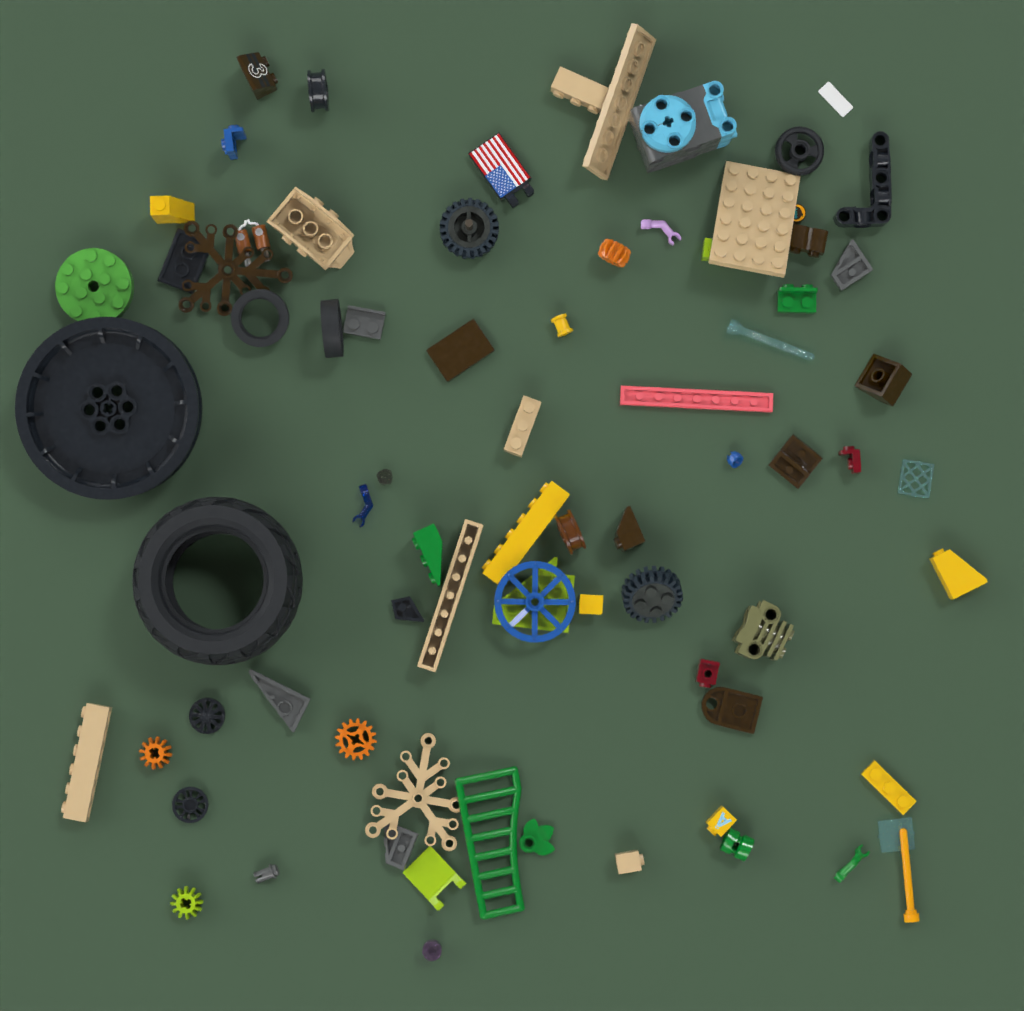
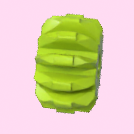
[170,886,204,920]

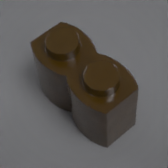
[789,224,828,258]

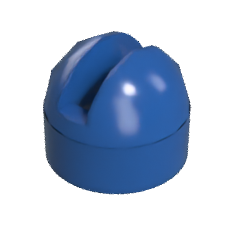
[727,451,744,468]

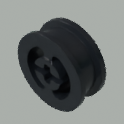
[307,69,329,113]

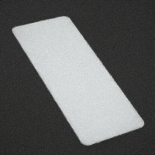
[818,82,853,117]

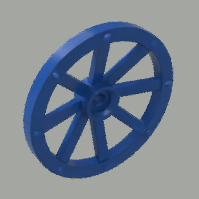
[494,561,576,643]

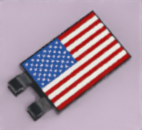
[468,132,535,208]

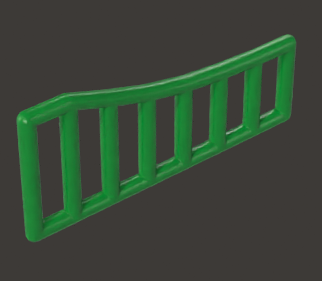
[455,766,525,920]

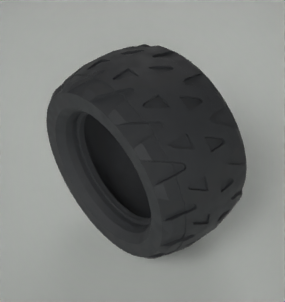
[132,497,303,665]

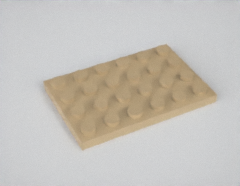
[708,161,800,278]

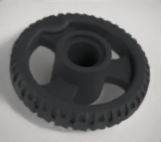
[775,126,824,176]

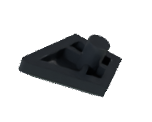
[391,596,424,622]

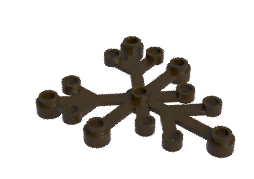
[178,220,293,316]

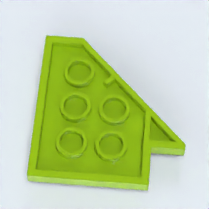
[492,557,575,633]

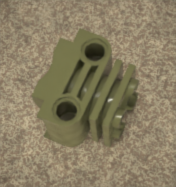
[731,600,795,661]

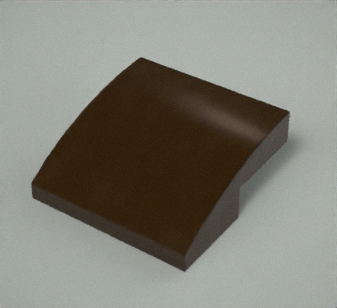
[768,434,823,489]

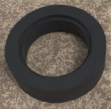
[231,289,289,347]
[320,299,344,358]

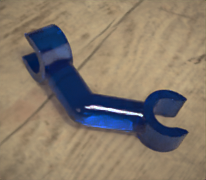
[352,484,373,527]

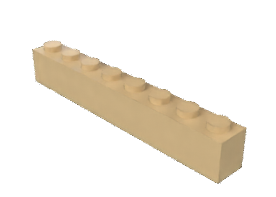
[417,519,484,672]

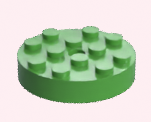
[55,248,134,321]

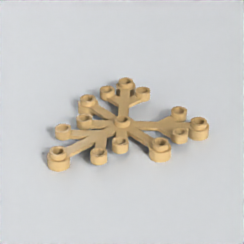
[365,733,460,851]

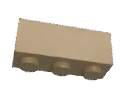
[551,66,608,114]
[504,395,542,458]

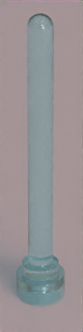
[726,319,815,361]

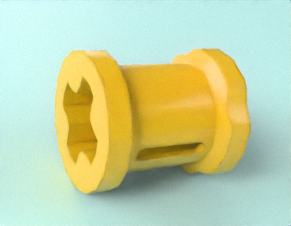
[551,313,573,338]

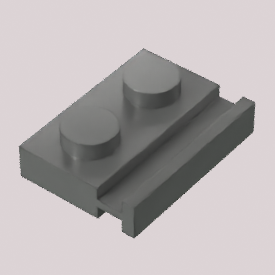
[343,305,386,340]

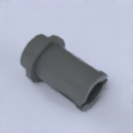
[253,864,280,884]

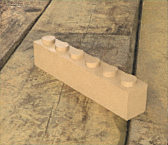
[61,703,113,822]

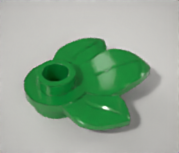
[519,819,555,856]

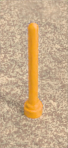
[899,828,920,923]

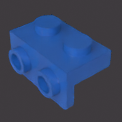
[221,125,247,160]

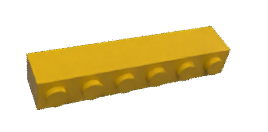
[482,481,570,585]

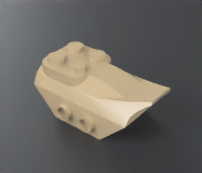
[266,187,355,270]

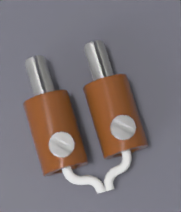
[233,219,271,267]

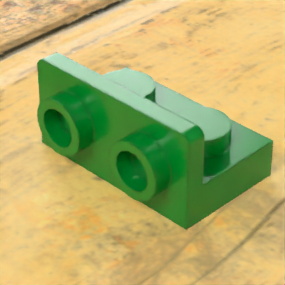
[777,284,818,313]

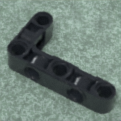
[834,131,892,228]

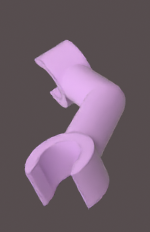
[641,219,681,246]

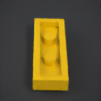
[861,760,917,815]

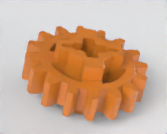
[335,718,377,760]

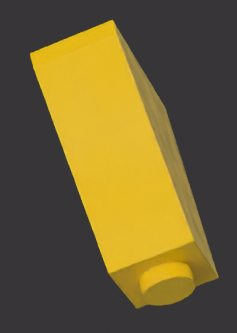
[150,196,195,224]
[930,548,988,600]

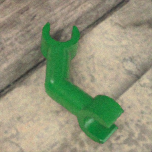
[834,844,870,883]

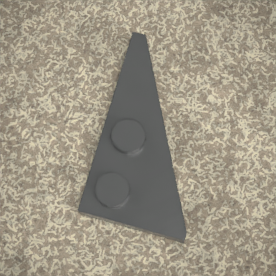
[249,669,311,732]

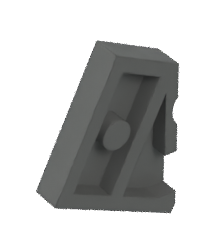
[830,240,874,291]
[384,823,419,870]

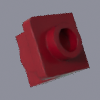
[839,446,861,474]

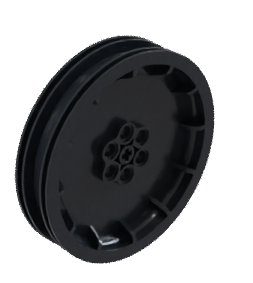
[15,317,203,500]

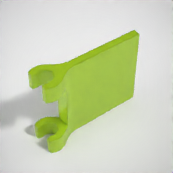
[403,846,467,911]

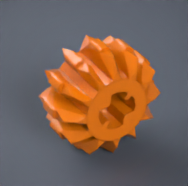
[598,239,631,267]
[139,736,173,770]

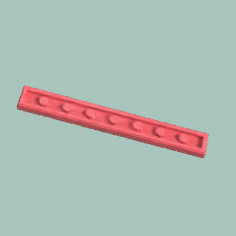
[620,385,773,413]

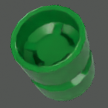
[719,827,755,862]

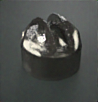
[377,469,393,486]

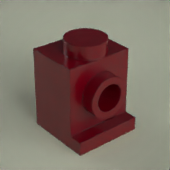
[695,659,720,688]

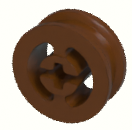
[554,509,587,555]

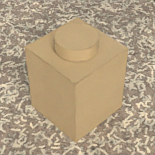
[615,850,645,874]

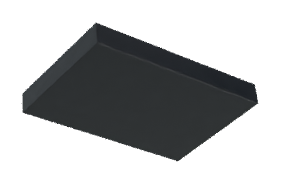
[157,228,209,294]

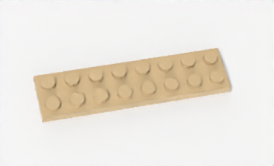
[582,23,656,180]

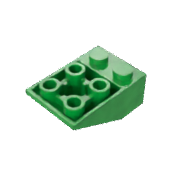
[412,523,443,587]

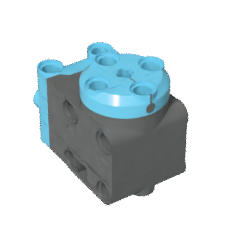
[628,81,737,173]

